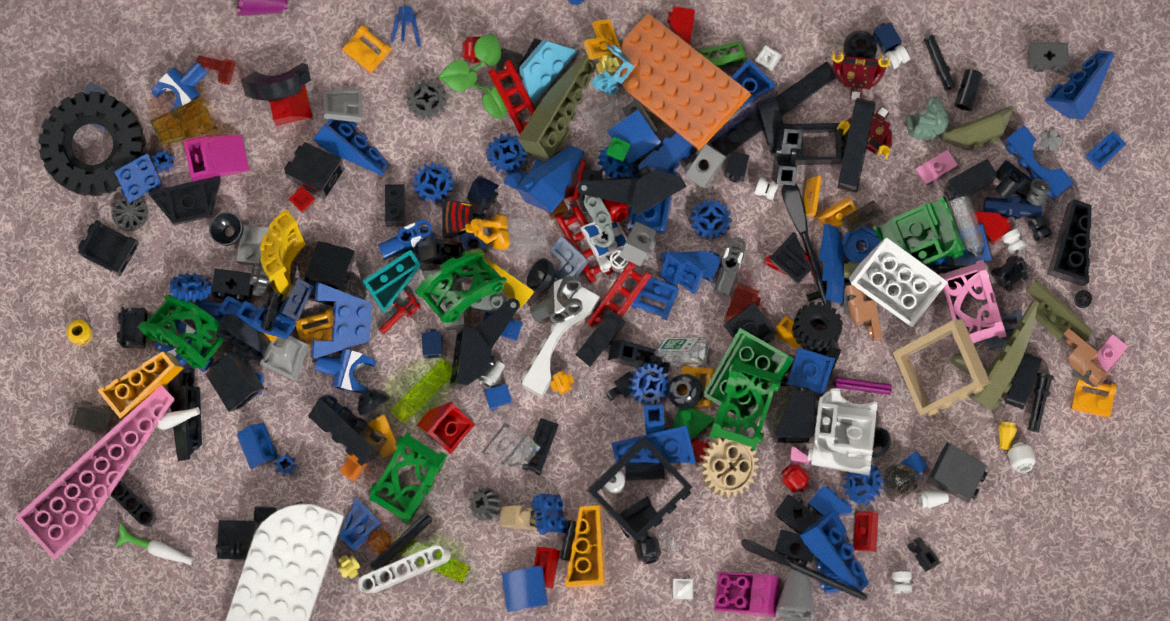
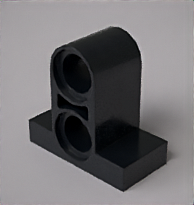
[996,160,1033,199]

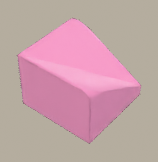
[790,446,810,465]

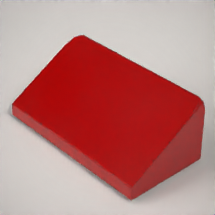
[564,160,586,201]
[853,511,879,552]
[534,547,560,589]

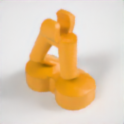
[465,214,510,251]

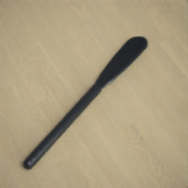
[781,184,831,308]
[741,539,868,601]

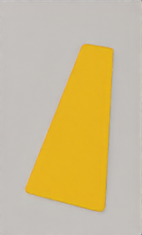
[483,256,534,309]

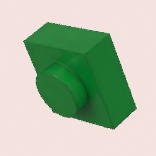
[606,136,631,161]

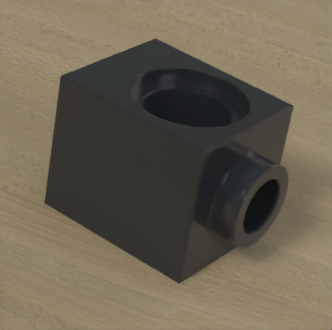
[725,151,749,183]

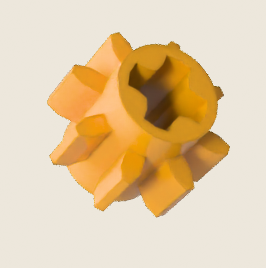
[550,371,574,395]

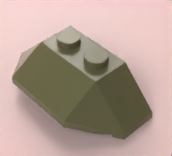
[941,105,1014,151]

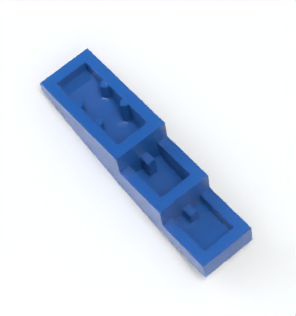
[819,224,844,304]
[218,296,296,339]

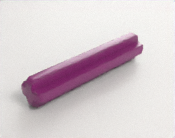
[835,377,892,395]

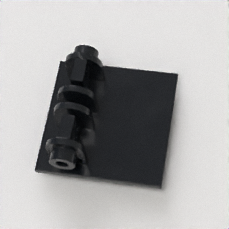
[216,520,256,560]

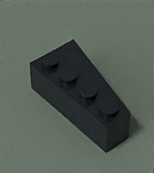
[1047,199,1092,286]
[308,394,387,466]

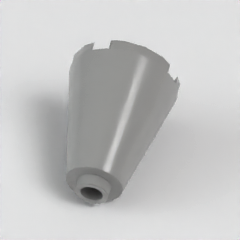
[775,569,815,621]

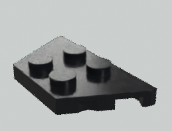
[148,176,221,226]

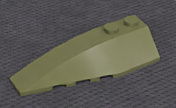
[518,55,595,163]
[970,300,1038,411]

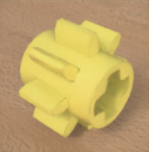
[596,55,620,74]
[337,554,360,579]

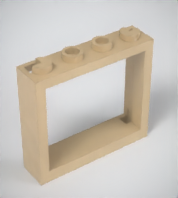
[893,319,990,417]

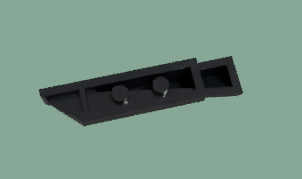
[168,368,202,461]

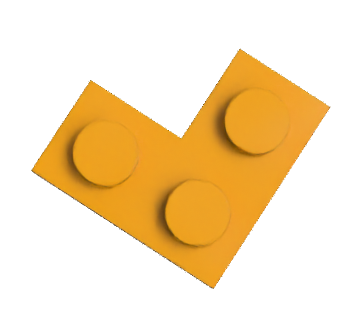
[583,19,621,60]

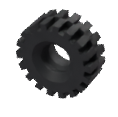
[792,302,843,353]

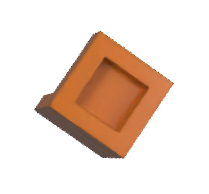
[339,454,368,482]

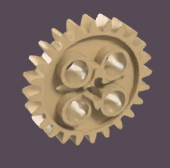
[698,437,759,497]

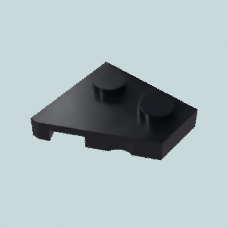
[769,232,811,284]

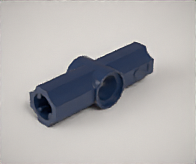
[983,197,1043,219]

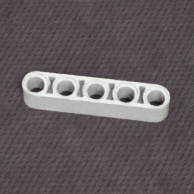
[358,545,451,593]

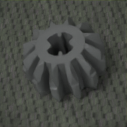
[469,488,502,521]

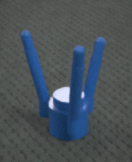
[390,6,421,47]

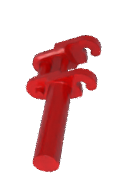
[378,290,421,335]

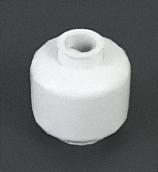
[1008,442,1036,473]
[601,469,625,495]

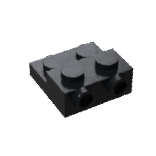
[723,302,777,343]

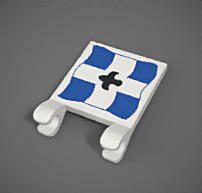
[580,222,628,273]

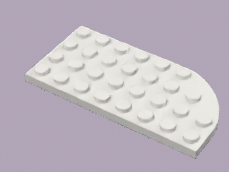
[226,503,345,621]

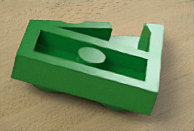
[670,408,715,440]

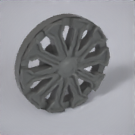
[112,196,148,231]

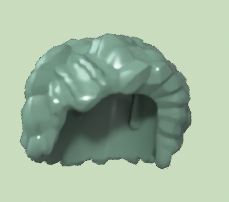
[906,96,949,140]

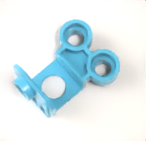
[592,44,635,96]

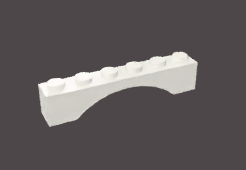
[521,287,600,398]

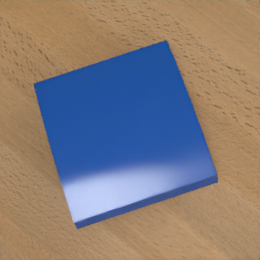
[607,110,661,164]
[660,251,706,294]
[502,566,548,612]

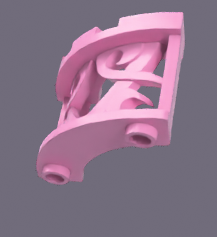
[939,260,1006,343]

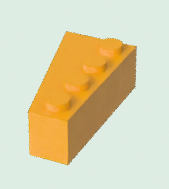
[97,352,184,419]
[564,505,606,588]

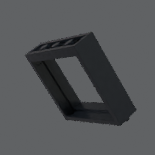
[586,436,693,542]

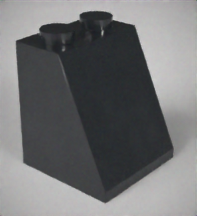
[284,142,345,200]
[304,241,355,306]
[773,388,815,443]
[927,442,988,503]

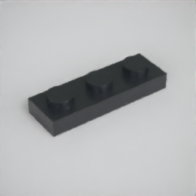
[575,310,626,367]

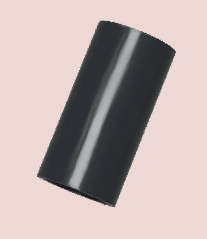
[954,69,983,111]

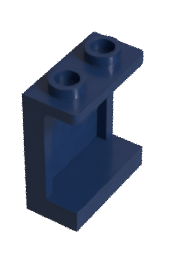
[264,278,314,321]

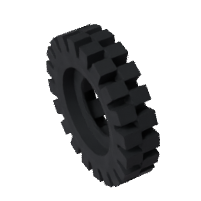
[38,91,145,196]

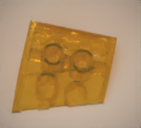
[150,97,220,147]

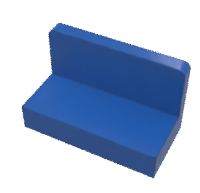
[237,423,278,469]

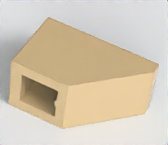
[499,505,542,530]

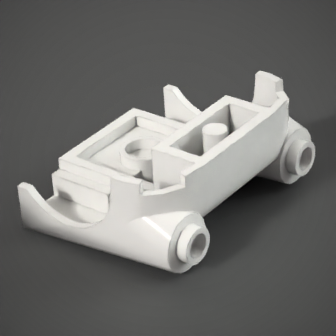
[808,388,878,475]

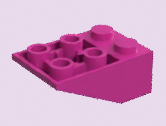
[183,135,250,181]
[714,572,781,617]

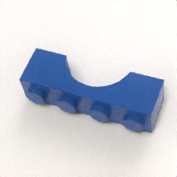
[1005,125,1074,200]

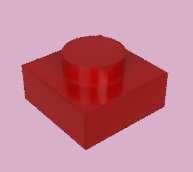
[288,186,316,213]

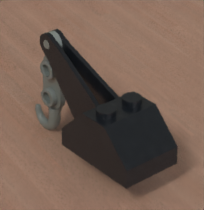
[577,165,687,248]
[449,278,520,390]

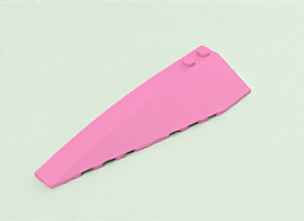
[15,385,175,560]

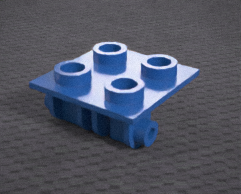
[114,153,162,203]
[532,493,567,535]

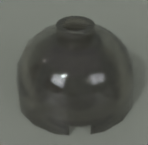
[882,464,922,502]

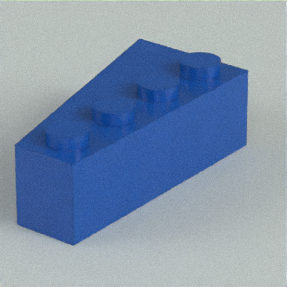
[731,59,776,113]
[637,131,695,173]

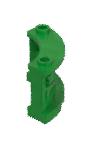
[415,249,507,323]
[138,294,225,368]
[710,358,781,450]
[369,432,448,525]

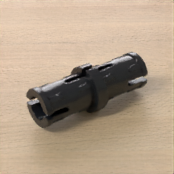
[260,291,283,332]
[559,520,577,561]

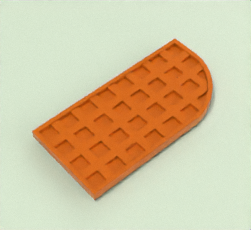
[618,13,751,151]

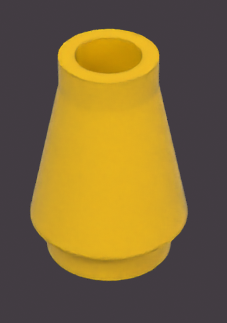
[998,421,1017,450]

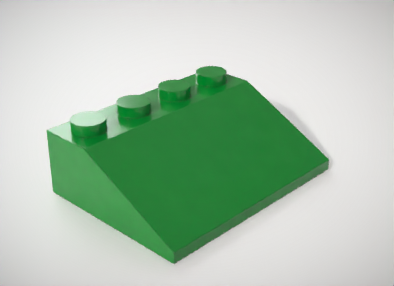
[702,328,794,425]

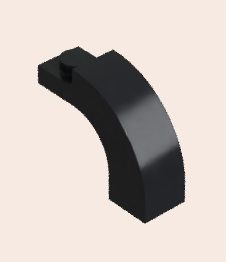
[241,63,311,101]

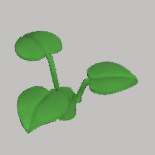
[438,33,507,119]

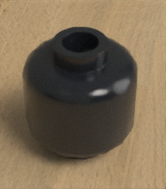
[634,534,662,564]

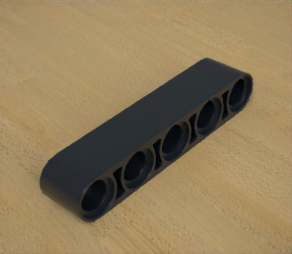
[838,98,876,193]

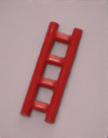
[488,60,536,135]
[555,206,614,284]
[586,261,652,327]

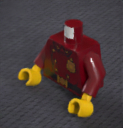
[832,50,891,99]
[836,107,892,159]

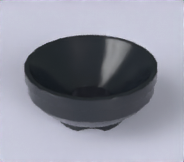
[843,30,877,59]
[209,212,244,246]
[526,258,555,292]
[668,374,703,409]
[357,388,390,416]
[872,427,892,458]

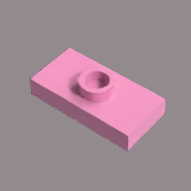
[915,150,958,186]
[1096,335,1128,371]

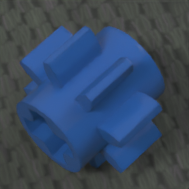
[152,150,175,173]
[273,453,298,478]

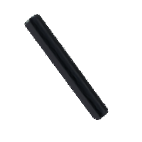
[370,513,433,571]

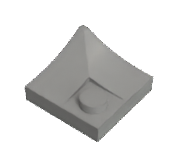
[322,89,362,122]
[237,225,269,265]
[259,336,310,382]

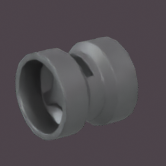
[1027,179,1050,206]

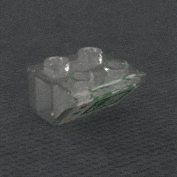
[655,337,709,367]

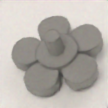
[1041,130,1063,152]

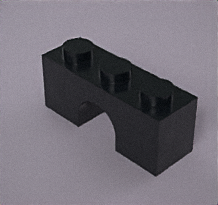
[771,123,803,185]

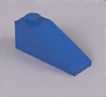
[660,251,722,283]

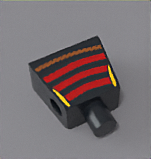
[442,199,485,239]

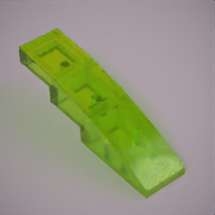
[390,358,452,425]
[396,533,471,585]

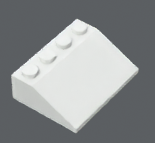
[849,237,948,327]

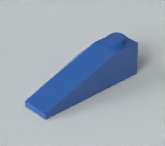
[1045,50,1115,120]
[313,119,390,176]
[516,145,585,213]
[800,510,869,591]

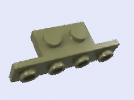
[1027,280,1093,341]

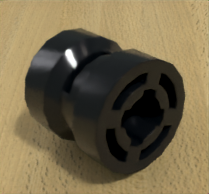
[1027,216,1052,241]

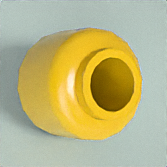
[66,319,93,346]

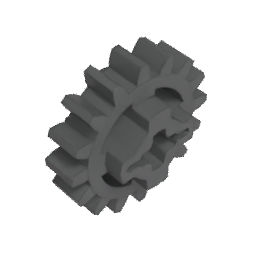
[406,79,447,120]
[249,257,272,297]

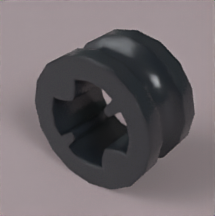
[1074,290,1092,308]

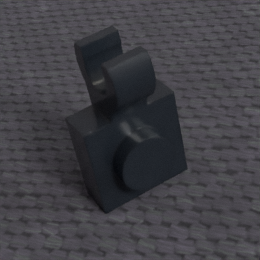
[606,371,634,401]
[907,537,941,573]

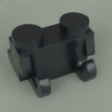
[991,256,1028,292]

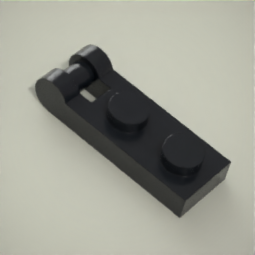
[522,418,559,475]

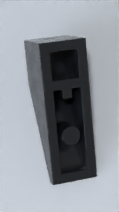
[608,340,671,373]

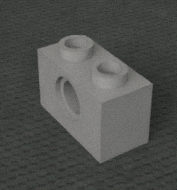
[685,144,728,188]
[620,222,657,266]

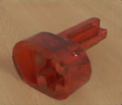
[196,55,236,85]

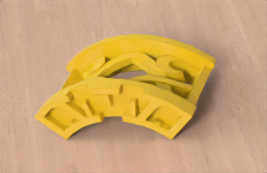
[260,209,307,301]

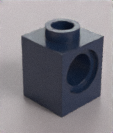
[873,22,902,54]
[460,232,487,256]
[421,329,443,359]

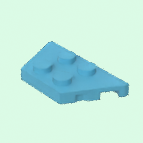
[519,40,578,104]

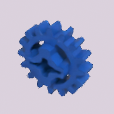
[486,133,527,174]
[597,146,637,178]
[412,162,454,204]
[690,199,732,241]
[170,273,211,302]
[628,363,669,405]
[843,464,884,505]

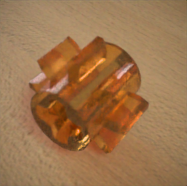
[367,530,392,554]

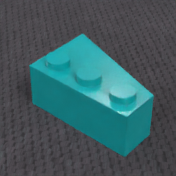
[362,250,421,315]

